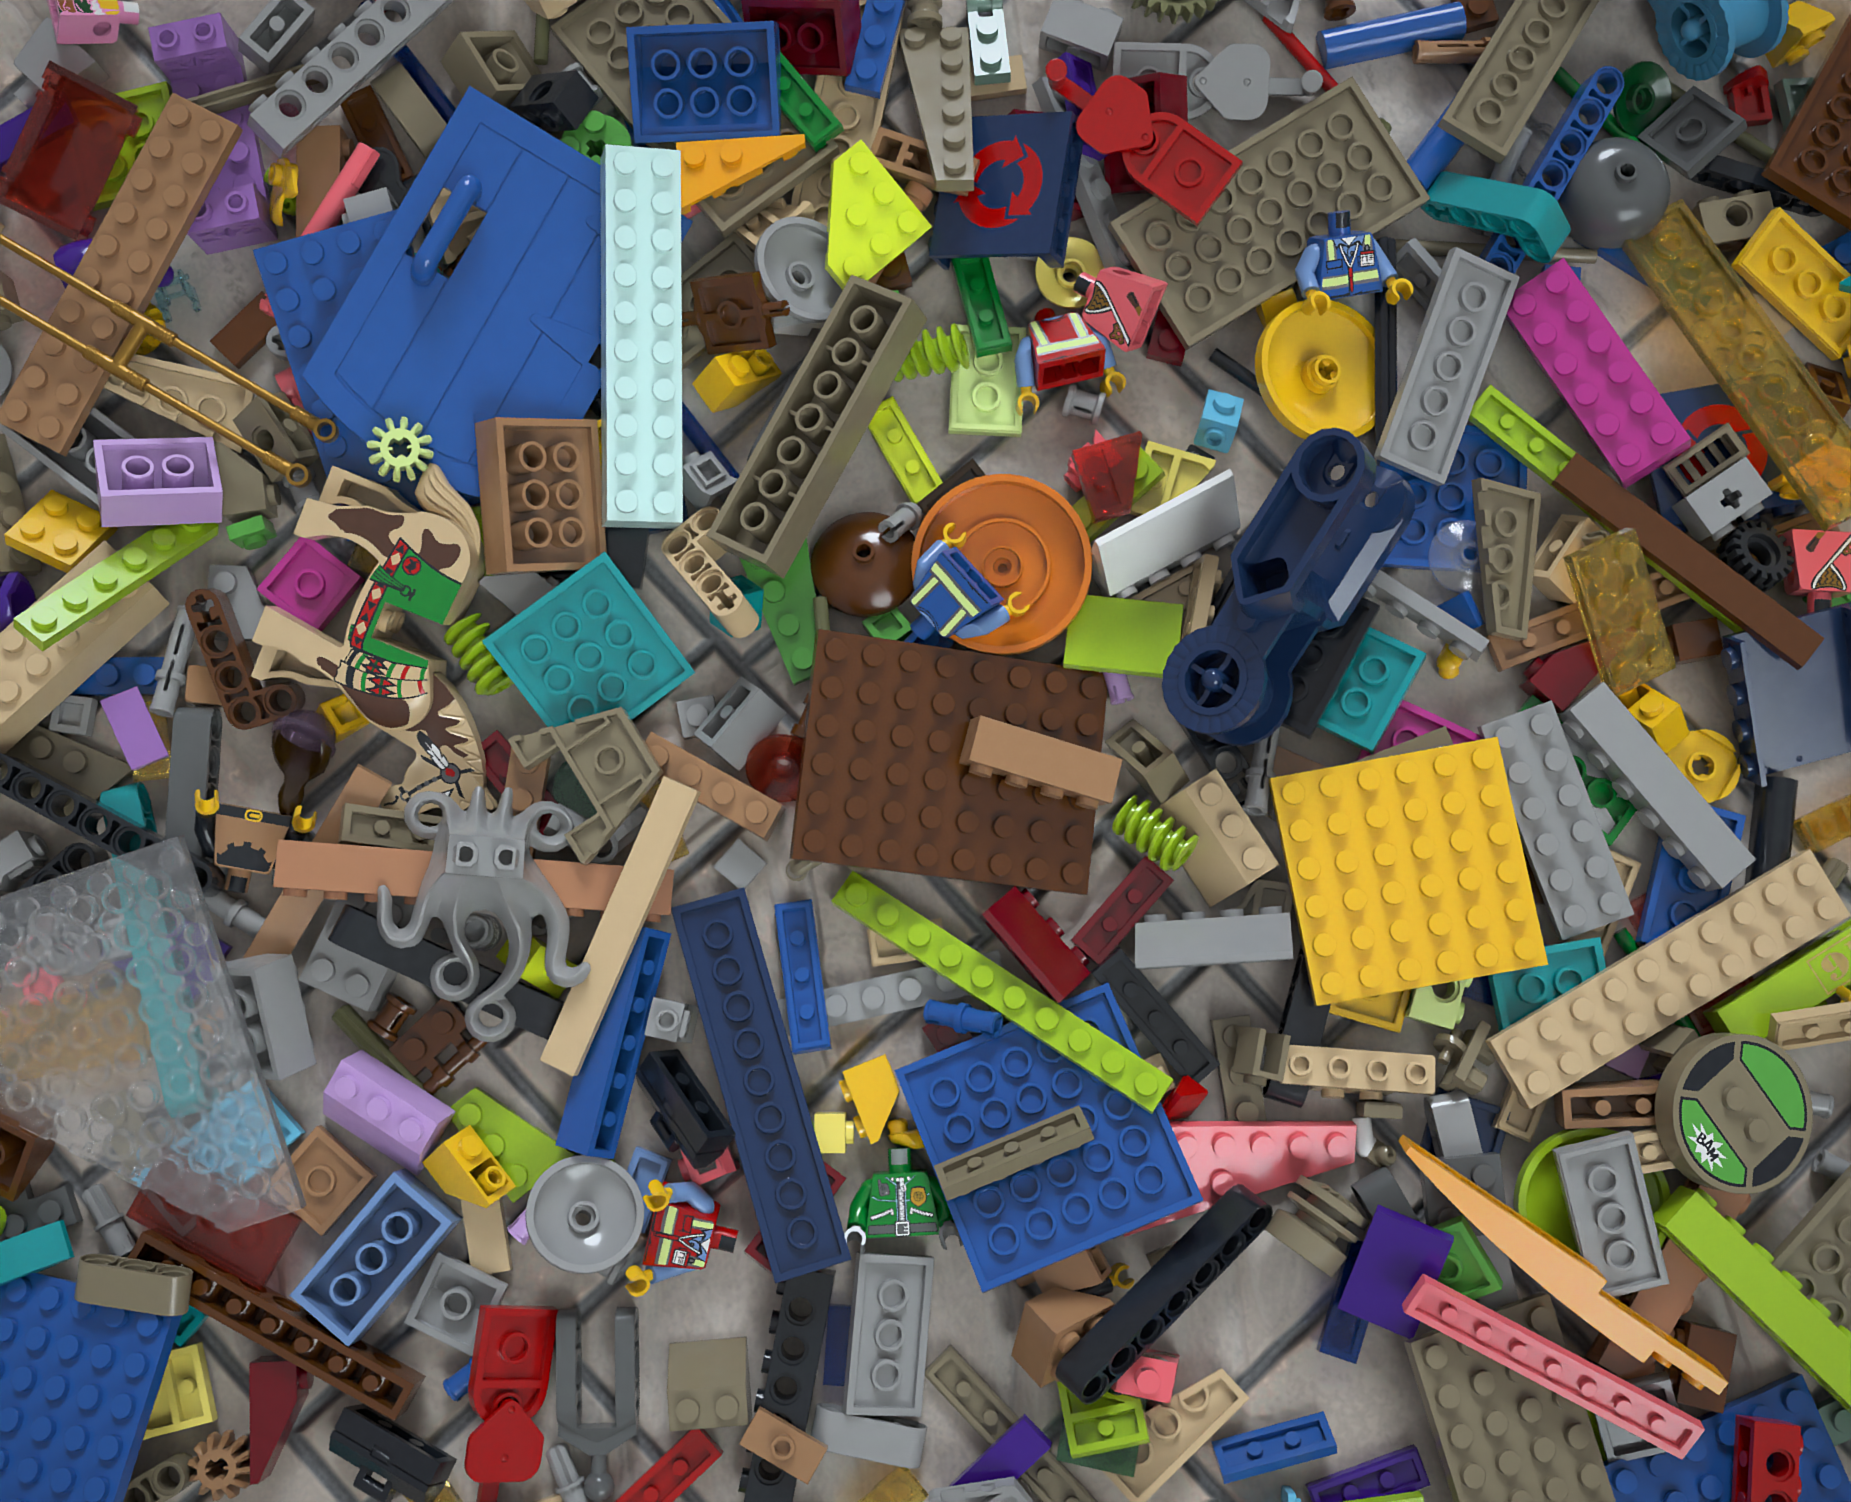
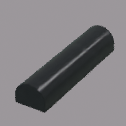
[1745,776,1798,885]

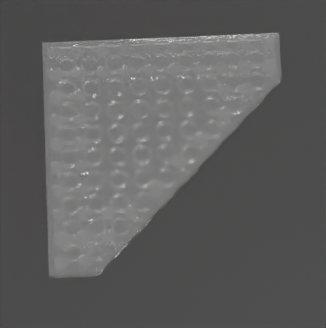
[0,835,307,1233]

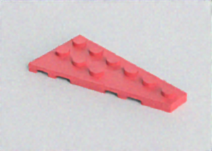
[1123,1121,1357,1237]

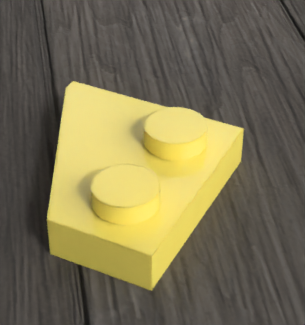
[1127,441,1216,517]
[143,1341,218,1440]

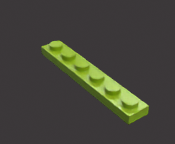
[13,523,219,651]

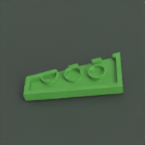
[740,538,816,686]

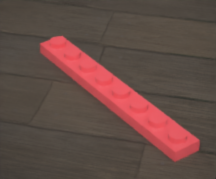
[1402,1274,1705,1460]

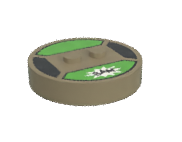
[1655,1032,1813,1194]

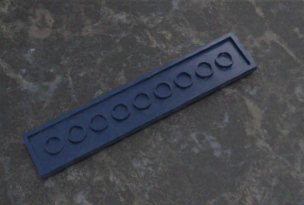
[671,887,852,1284]

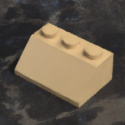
[1149,769,1279,908]

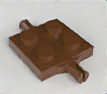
[682,271,790,355]

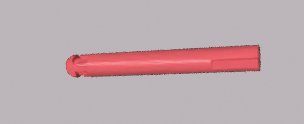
[259,142,380,318]

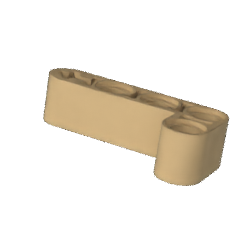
[661,506,759,638]

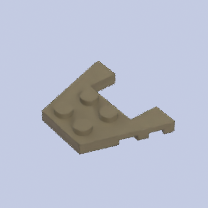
[508,707,664,865]

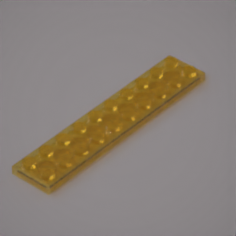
[1621,199,1851,532]

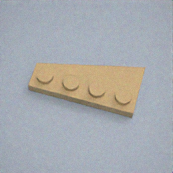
[104,354,257,455]
[1090,1367,1250,1502]

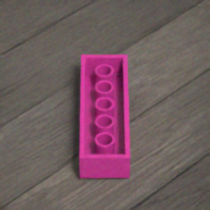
[1505,258,1691,489]

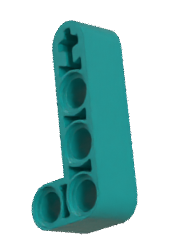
[1421,171,1571,264]

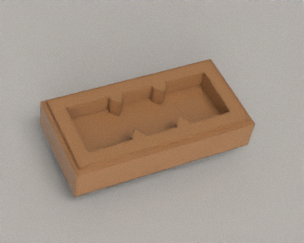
[739,1406,828,1485]

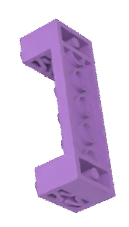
[148,12,278,255]

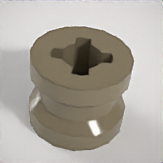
[907,0,943,28]

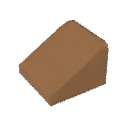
[185,665,235,707]

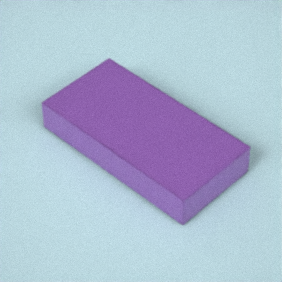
[100,686,169,771]

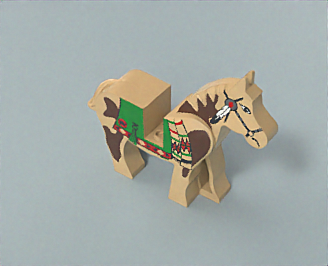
[251,463,498,814]

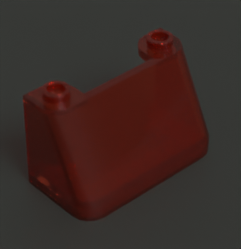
[0,60,143,241]

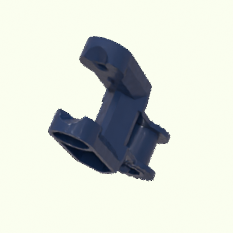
[1162,428,1415,746]

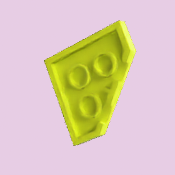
[825,140,932,290]

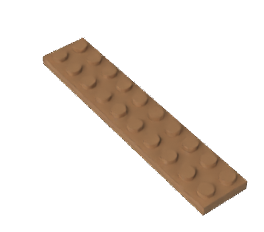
[0,93,243,457]

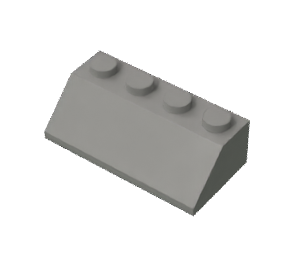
[1135,906,1294,970]

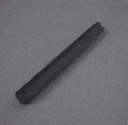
[1374,236,1397,446]

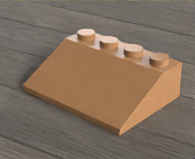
[475,417,607,575]

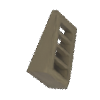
[1662,423,1750,498]

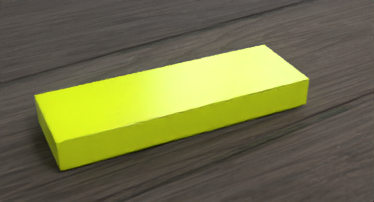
[867,396,943,504]

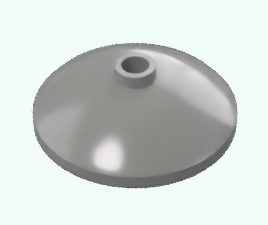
[754,217,843,323]
[525,1155,644,1274]

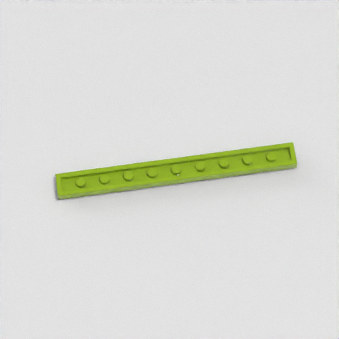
[1468,384,1743,633]
[831,871,1174,1114]

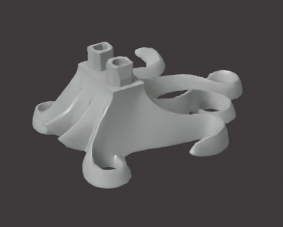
[377,786,591,1042]

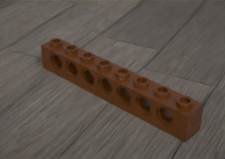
[128,1227,426,1421]

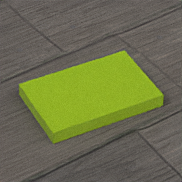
[1063,595,1184,678]

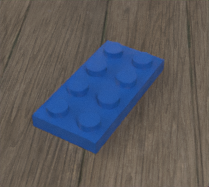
[1635,806,1746,945]

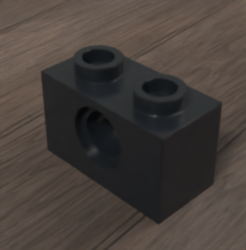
[509,70,599,132]

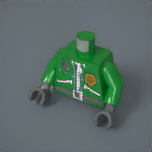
[844,1147,963,1254]

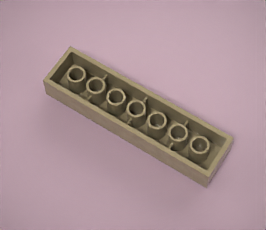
[706,275,927,579]

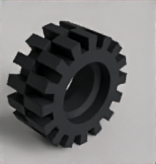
[1716,521,1794,593]

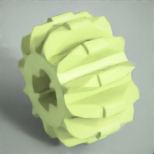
[367,417,434,483]

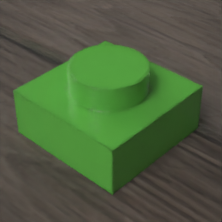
[226,515,277,550]
[862,608,913,641]

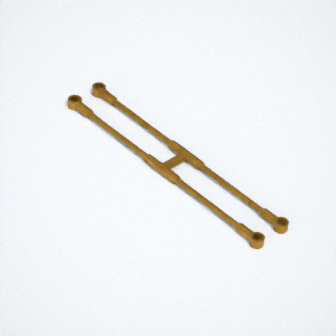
[0,233,339,488]

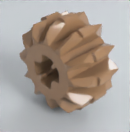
[187,1429,250,1501]

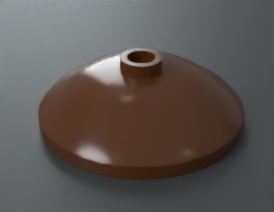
[811,512,915,617]

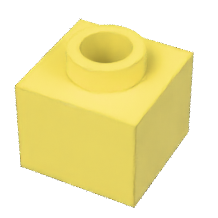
[814,1112,854,1153]

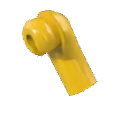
[1436,643,1463,679]
[887,1118,925,1149]

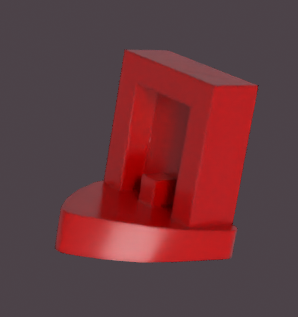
[1723,65,1773,127]

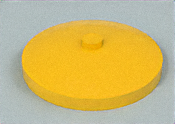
[1255,300,1375,439]

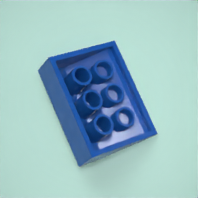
[626,21,781,143]

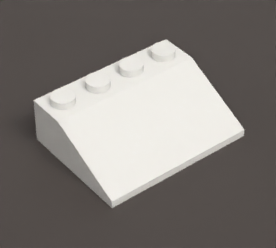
[1091,469,1241,599]

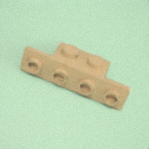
[1279,1045,1435,1102]

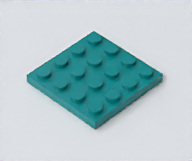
[482,551,696,727]

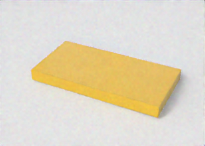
[1731,207,1851,361]

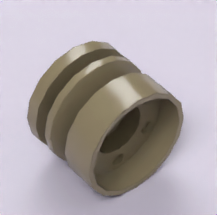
[1265,1175,1370,1278]

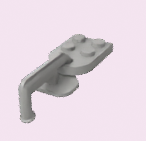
[1113,42,1323,121]

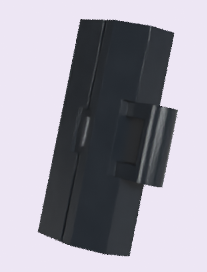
[635,1049,736,1169]
[329,1404,457,1502]

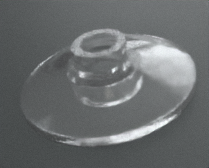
[1428,520,1482,594]

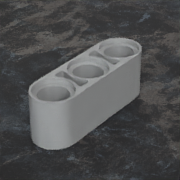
[810,1403,927,1469]

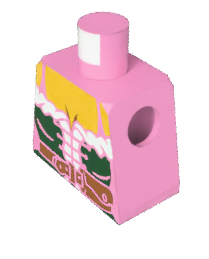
[47,0,139,44]

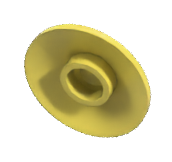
[1035,237,1104,309]

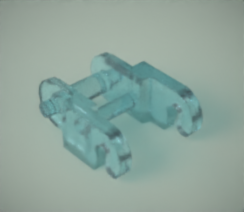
[155,269,202,323]

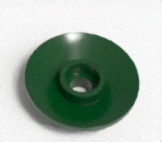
[1613,61,1672,137]

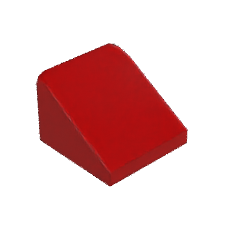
[1162,1075,1208,1121]

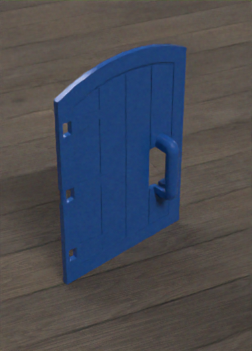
[302,86,693,498]

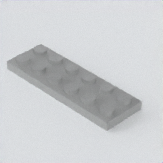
[1374,247,1520,486]
[1477,700,1634,940]

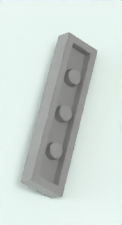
[1364,570,1490,662]

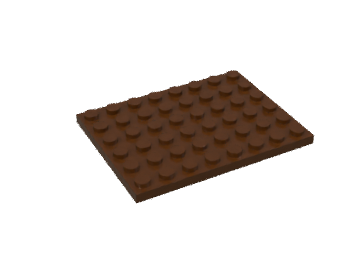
[789,629,1108,895]

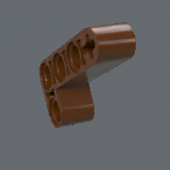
[185,588,306,730]

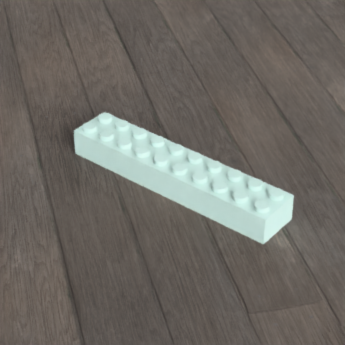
[600,144,683,529]

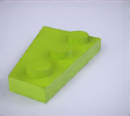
[450,1087,577,1203]

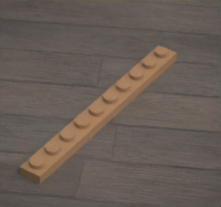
[1486,507,1840,672]

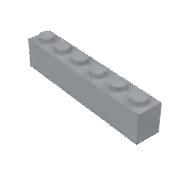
[1558,682,1756,891]

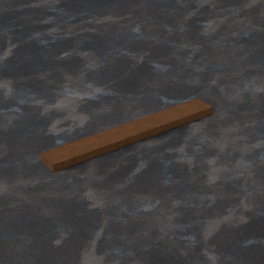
[1551,453,1825,670]

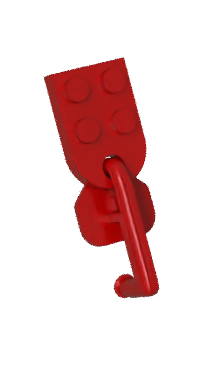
[1045,58,1243,227]
[464,1305,559,1502]

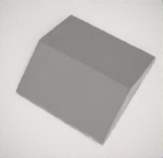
[404,1251,509,1356]

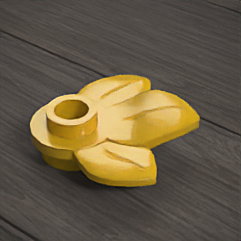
[268,157,298,227]

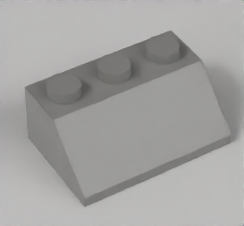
[206,953,317,1081]

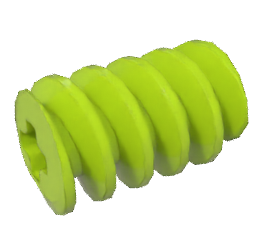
[894,323,969,382]
[443,613,514,696]
[1112,795,1199,871]

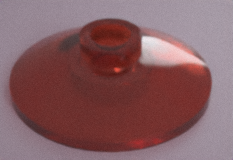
[745,734,803,802]

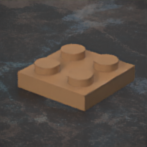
[265,1125,378,1236]

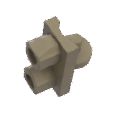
[1433,1020,1496,1096]

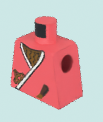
[1073,266,1168,352]
[1778,529,1851,613]
[1111,1348,1180,1403]

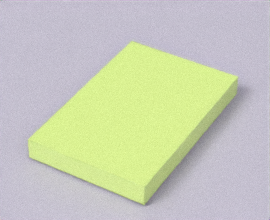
[948,324,1026,437]

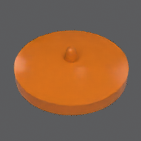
[911,474,1092,656]

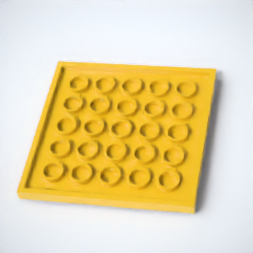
[1268,737,1548,1006]

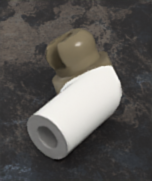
[1352,1117,1397,1168]

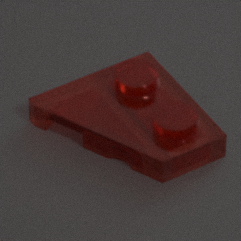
[1071,431,1142,524]

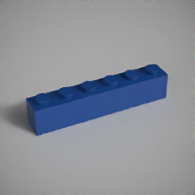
[555,927,672,1159]

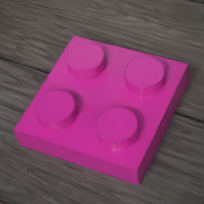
[256,537,365,631]

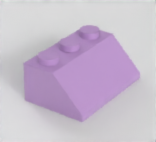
[93,437,223,527]
[323,1049,456,1176]

